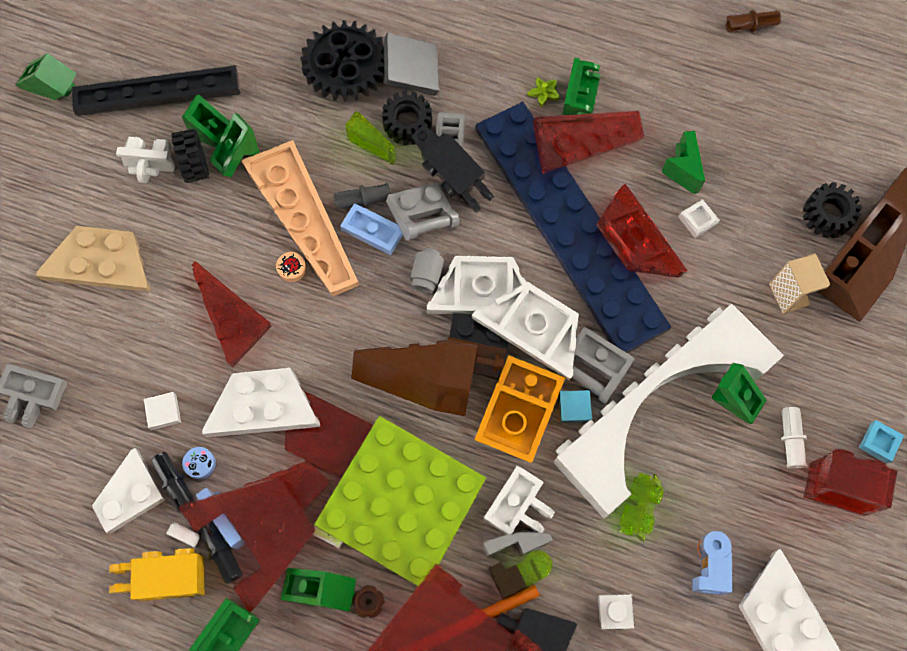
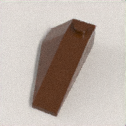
[351,340,478,416]

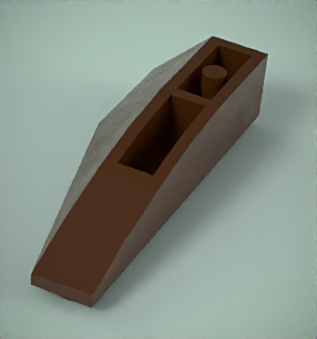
[818,167,907,322]

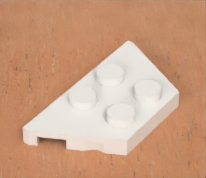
[427,256,527,315]
[472,282,579,380]
[202,368,320,437]
[739,549,840,651]

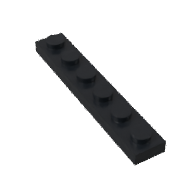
[72,65,240,116]

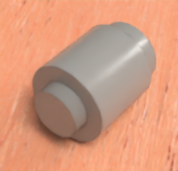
[410,248,444,293]

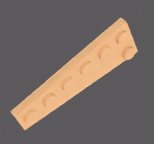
[241,140,359,297]

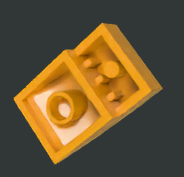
[474,355,565,463]

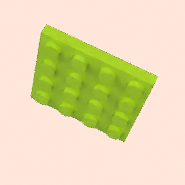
[314,416,486,590]

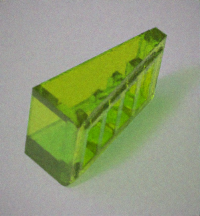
[345,111,396,165]

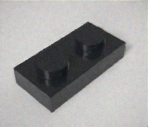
[449,313,508,353]

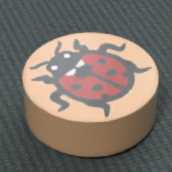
[276,252,306,282]

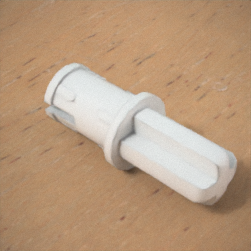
[781,407,808,469]

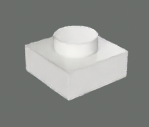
[597,595,634,629]

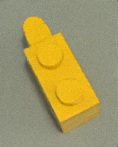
[109,548,205,601]

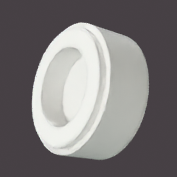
[166,523,200,548]

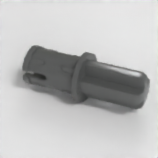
[334,183,391,209]

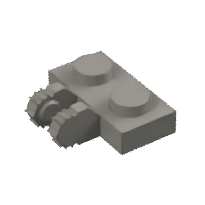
[0,364,68,428]

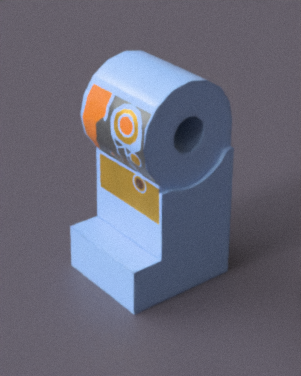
[692,531,732,595]

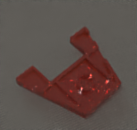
[179,476,315,612]

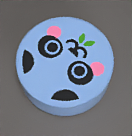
[182,447,216,480]

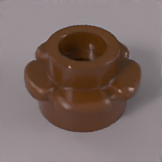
[352,585,385,618]

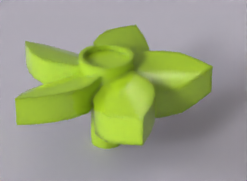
[527,78,560,107]

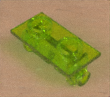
[619,473,664,542]

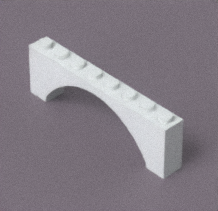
[554,304,784,519]

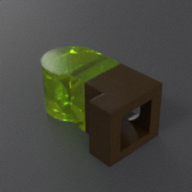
[489,550,552,599]

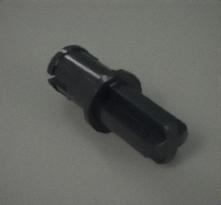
[151,452,197,513]
[198,521,242,584]

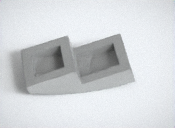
[482,532,553,558]

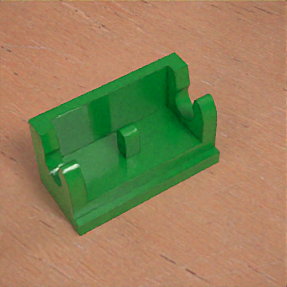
[561,57,601,124]
[188,598,261,651]

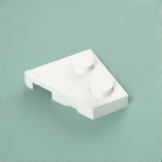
[92,448,166,534]

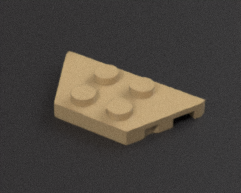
[36,226,150,292]

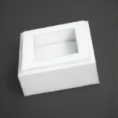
[678,199,720,238]
[143,392,181,430]

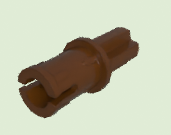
[726,10,781,33]

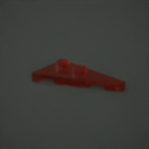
[192,261,272,368]

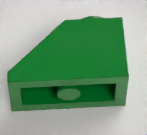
[15,53,77,100]
[280,568,356,612]

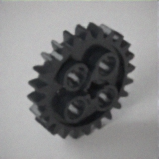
[300,20,385,102]

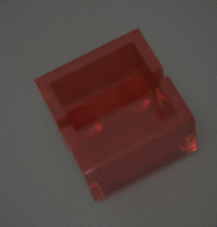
[803,449,898,517]

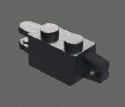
[412,125,494,213]

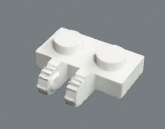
[483,465,555,535]

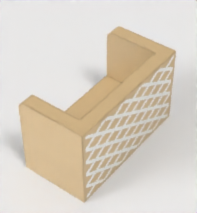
[769,253,830,314]

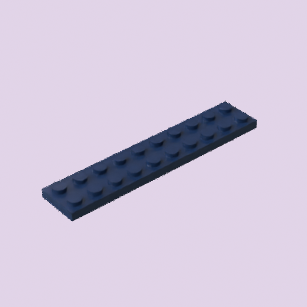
[475,102,671,353]

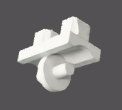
[116,137,175,183]

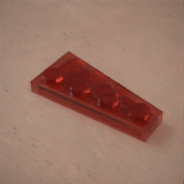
[533,111,644,174]

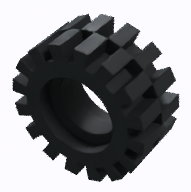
[382,91,432,145]
[171,128,209,183]
[802,182,862,238]

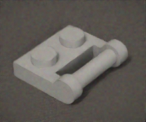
[386,182,460,240]
[571,326,635,404]

